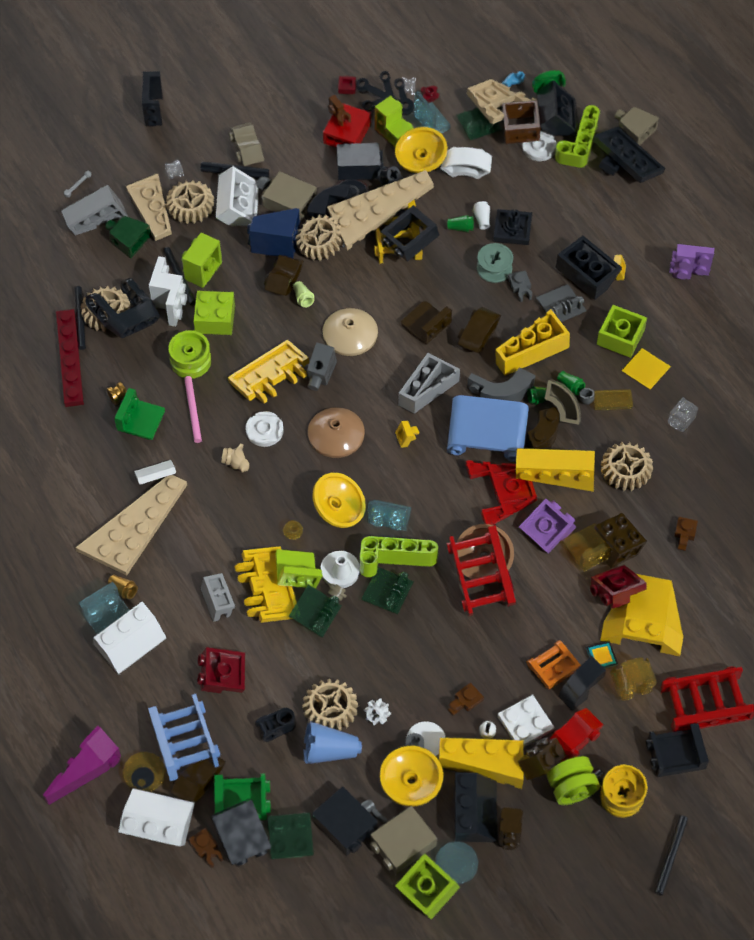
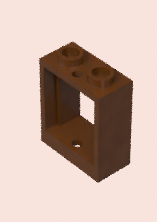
[503,100,541,144]

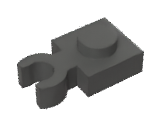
[508,270,532,302]

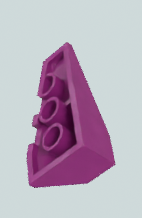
[43,726,121,805]

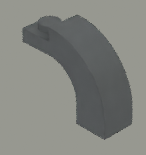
[467,367,536,402]

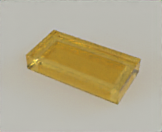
[594,389,633,410]

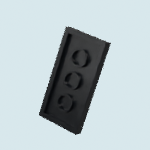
[593,126,665,183]

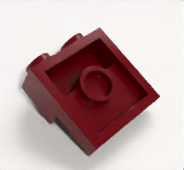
[590,565,647,609]
[197,647,245,693]

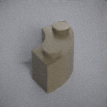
[229,122,264,166]
[545,379,581,425]

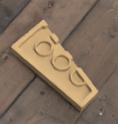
[126,174,172,241]

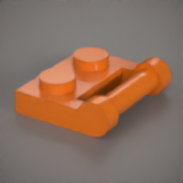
[526,640,581,690]

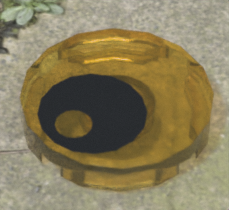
[123,752,165,792]

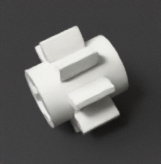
[364,699,391,726]

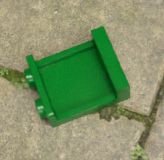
[215,773,271,820]

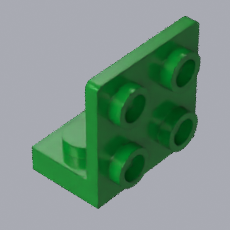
[114,388,165,440]

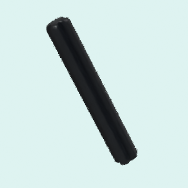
[200,161,270,178]

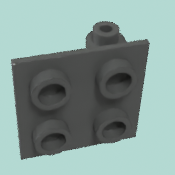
[536,284,586,322]

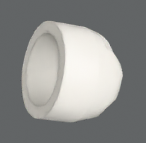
[479,721,496,739]

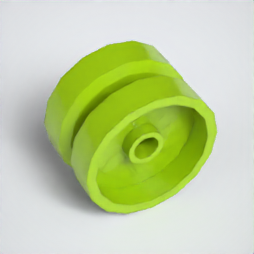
[169,330,211,379]
[546,756,600,805]

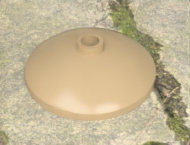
[323,308,378,356]

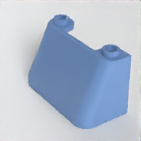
[447,395,529,462]

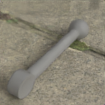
[64,171,91,197]

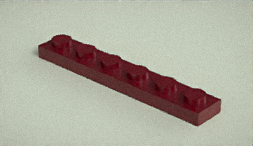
[56,309,84,407]

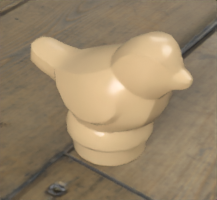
[221,443,250,472]

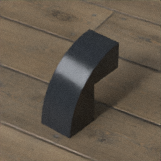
[307,184,353,220]
[559,656,606,711]

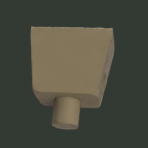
[614,107,659,145]

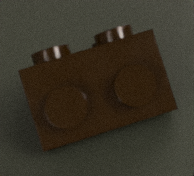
[401,301,452,345]

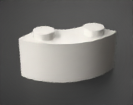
[441,147,492,179]

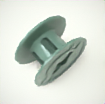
[477,243,514,283]

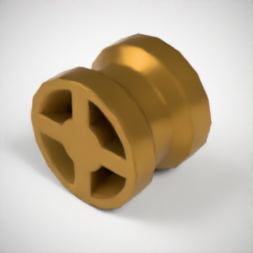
[107,382,127,405]

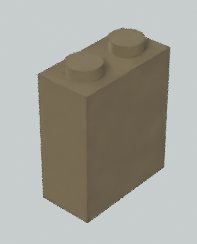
[261,172,317,222]
[370,806,437,874]

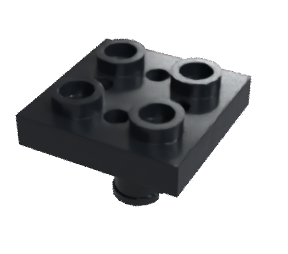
[493,209,532,245]

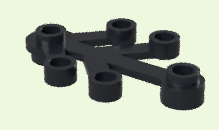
[356,71,414,115]

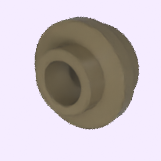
[328,584,347,601]

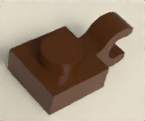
[328,95,351,126]
[674,517,698,551]
[448,682,484,716]

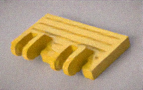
[227,339,310,403]
[234,546,300,623]

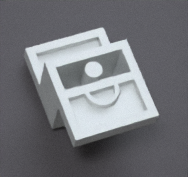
[149,256,187,326]

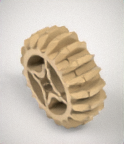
[166,180,214,225]
[296,215,343,261]
[81,285,131,332]
[601,442,653,491]
[303,678,358,731]

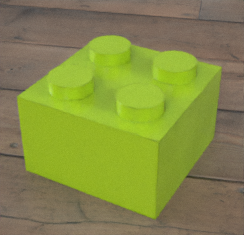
[181,233,222,288]
[194,291,235,335]
[597,305,647,358]
[396,853,460,919]

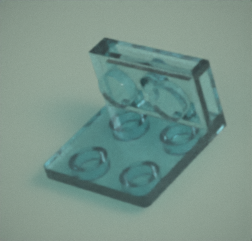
[413,91,450,133]
[368,500,411,531]
[79,582,130,635]

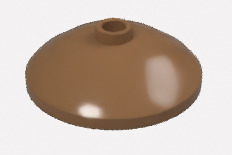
[308,407,365,458]
[457,524,514,580]

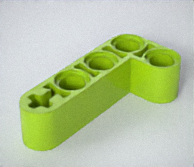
[555,105,600,168]
[360,536,438,577]

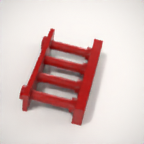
[446,525,516,616]
[660,666,754,732]

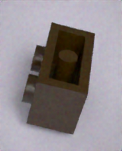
[518,738,566,780]

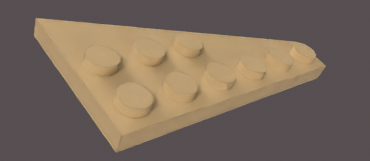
[76,475,187,576]

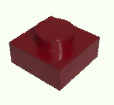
[338,76,356,94]

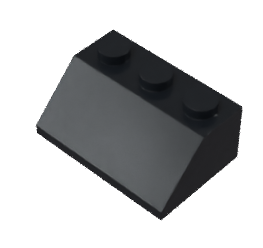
[538,80,578,135]
[555,235,622,300]
[455,773,497,842]

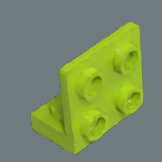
[275,549,323,589]

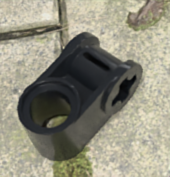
[377,166,404,186]
[255,708,296,742]

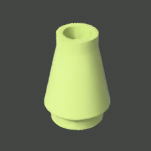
[293,281,314,307]

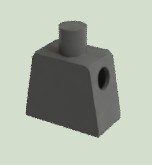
[307,342,337,391]

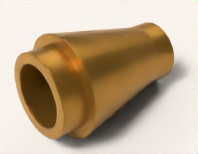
[108,574,138,599]

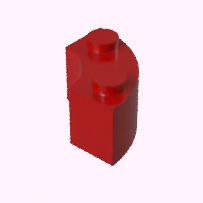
[549,708,604,763]

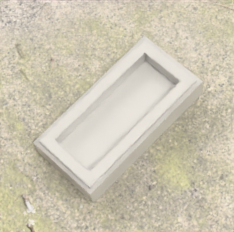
[134,460,176,484]

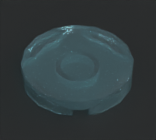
[436,842,478,885]

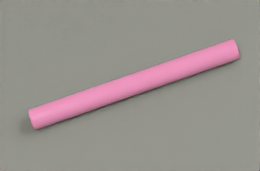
[184,376,202,443]

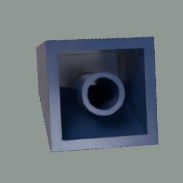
[247,208,300,258]

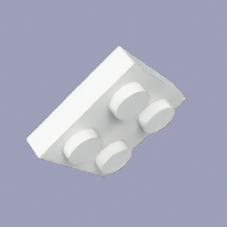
[497,695,555,748]

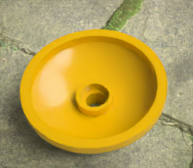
[395,127,448,173]
[312,473,366,528]
[380,746,443,807]

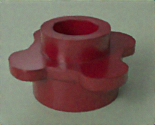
[421,85,439,102]

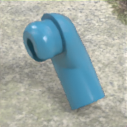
[502,71,525,87]

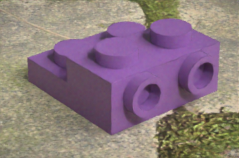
[669,244,714,279]
[519,499,576,554]

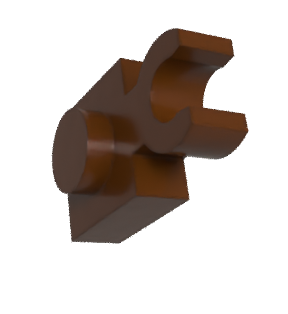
[188,828,223,868]

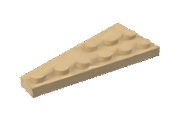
[327,171,434,250]

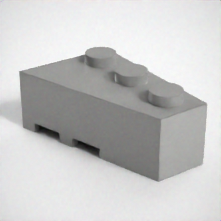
[62,185,128,235]
[398,353,460,414]

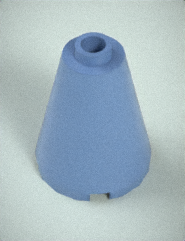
[303,722,362,764]

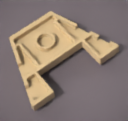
[467,79,538,124]

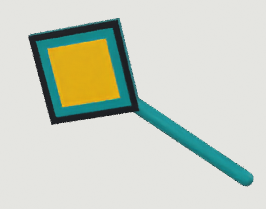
[586,641,618,668]

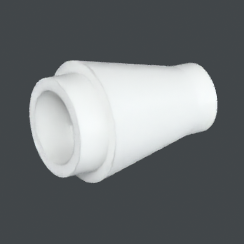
[473,201,490,229]
[332,555,352,580]

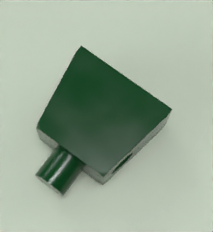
[105,216,151,258]

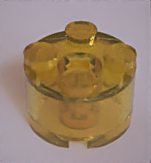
[610,658,657,701]

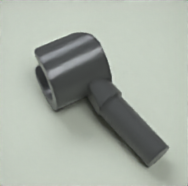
[361,800,388,824]

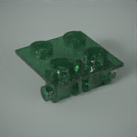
[456,108,502,141]
[361,567,414,614]
[289,584,342,638]
[268,812,314,859]

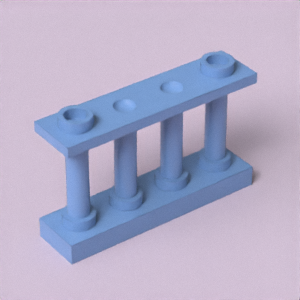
[148,694,221,781]

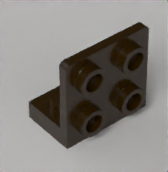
[594,513,647,568]

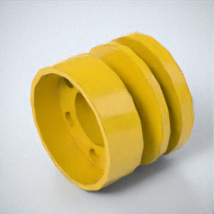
[600,765,648,818]

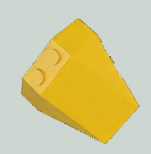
[600,574,683,656]

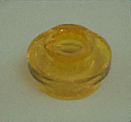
[283,520,303,539]

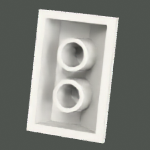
[216,166,259,226]
[93,602,166,675]
[119,789,194,846]

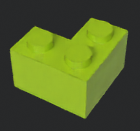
[375,96,413,147]

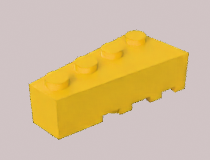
[496,309,570,376]
[516,448,595,492]
[439,738,523,789]

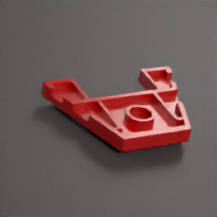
[466,460,537,525]

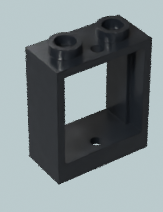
[381,205,440,262]

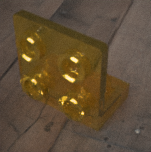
[563,523,612,571]

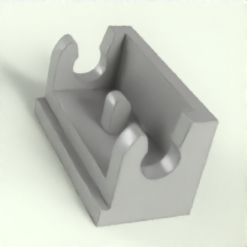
[201,573,235,622]

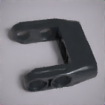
[85,278,160,338]

